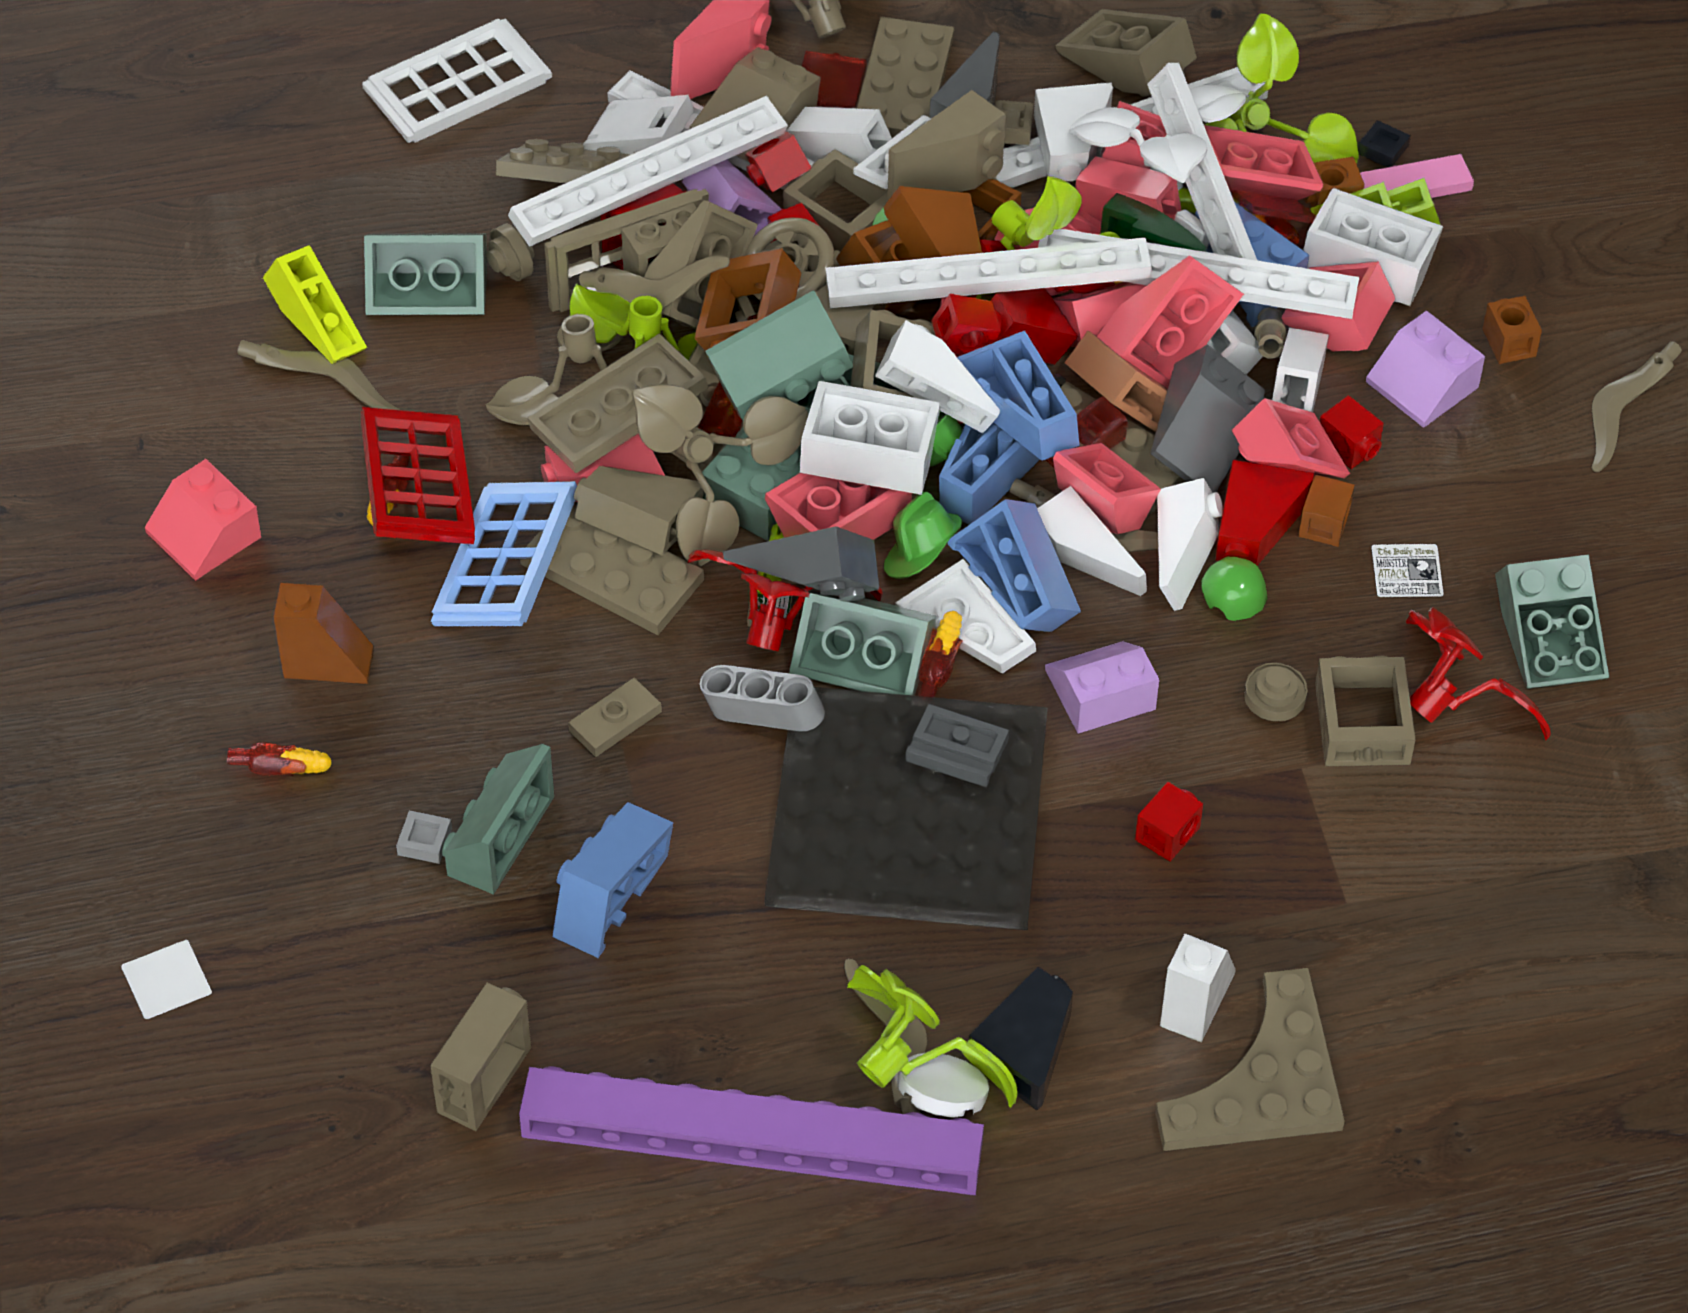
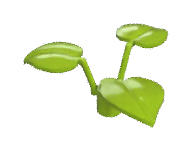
[1206,13,1359,164]
[975,176,1120,301]
[570,284,698,360]
[847,965,1017,1108]

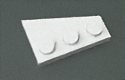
[895,559,1036,673]

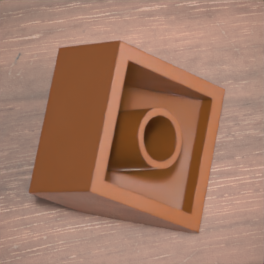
[836,220,920,315]

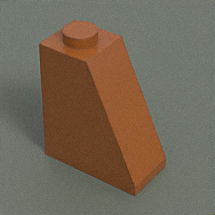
[883,186,982,259]
[274,583,374,684]

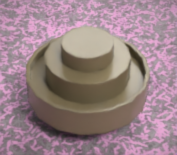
[486,223,534,281]
[1244,663,1308,721]

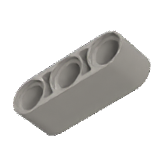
[699,665,825,731]

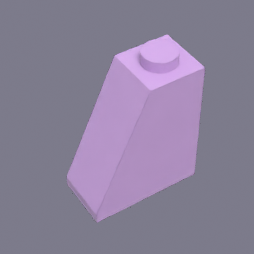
[681,159,782,236]

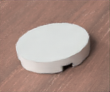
[897,1053,989,1118]

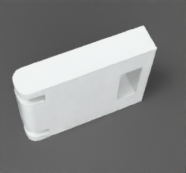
[583,95,694,155]

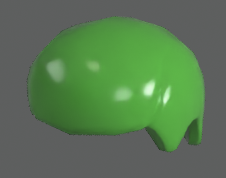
[1201,557,1267,621]

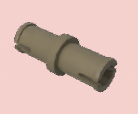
[1255,307,1287,359]

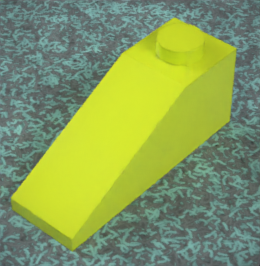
[263,245,367,364]

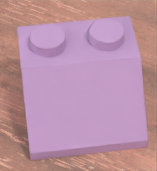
[1366,311,1485,428]
[1045,641,1159,733]

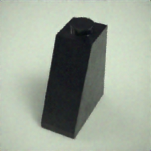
[969,966,1073,1111]

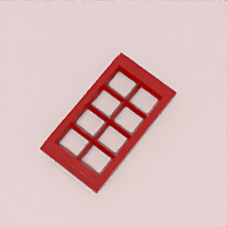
[361,407,475,544]

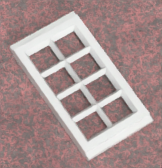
[362,19,552,143]

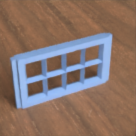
[431,481,577,626]

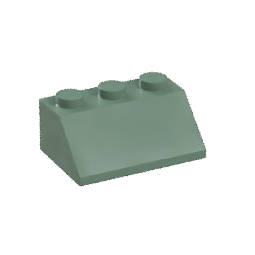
[364,233,487,315]
[706,290,853,421]
[789,589,937,703]
[442,744,554,895]

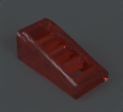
[1045,396,1128,469]

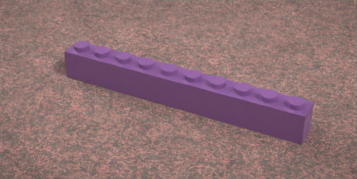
[519,1067,984,1195]

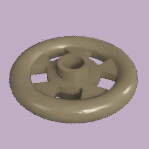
[744,218,834,301]

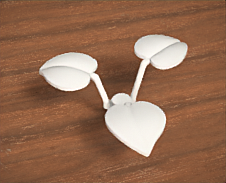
[1069,85,1246,191]

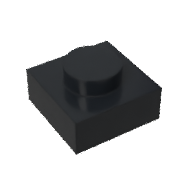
[1358,120,1411,168]

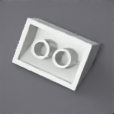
[1303,188,1443,306]
[800,381,940,495]

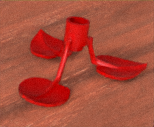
[688,549,883,651]
[1406,607,1551,741]

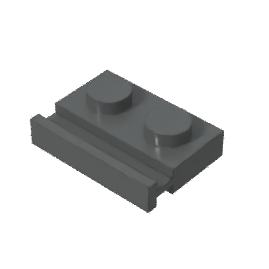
[906,704,1009,787]

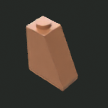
[1064,331,1168,432]

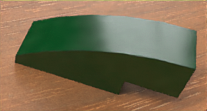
[1100,193,1207,252]

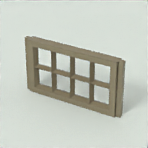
[545,188,709,312]

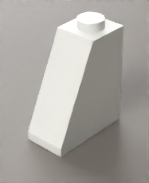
[1034,83,1113,181]
[787,107,892,164]
[1272,327,1329,412]
[1160,934,1236,1042]

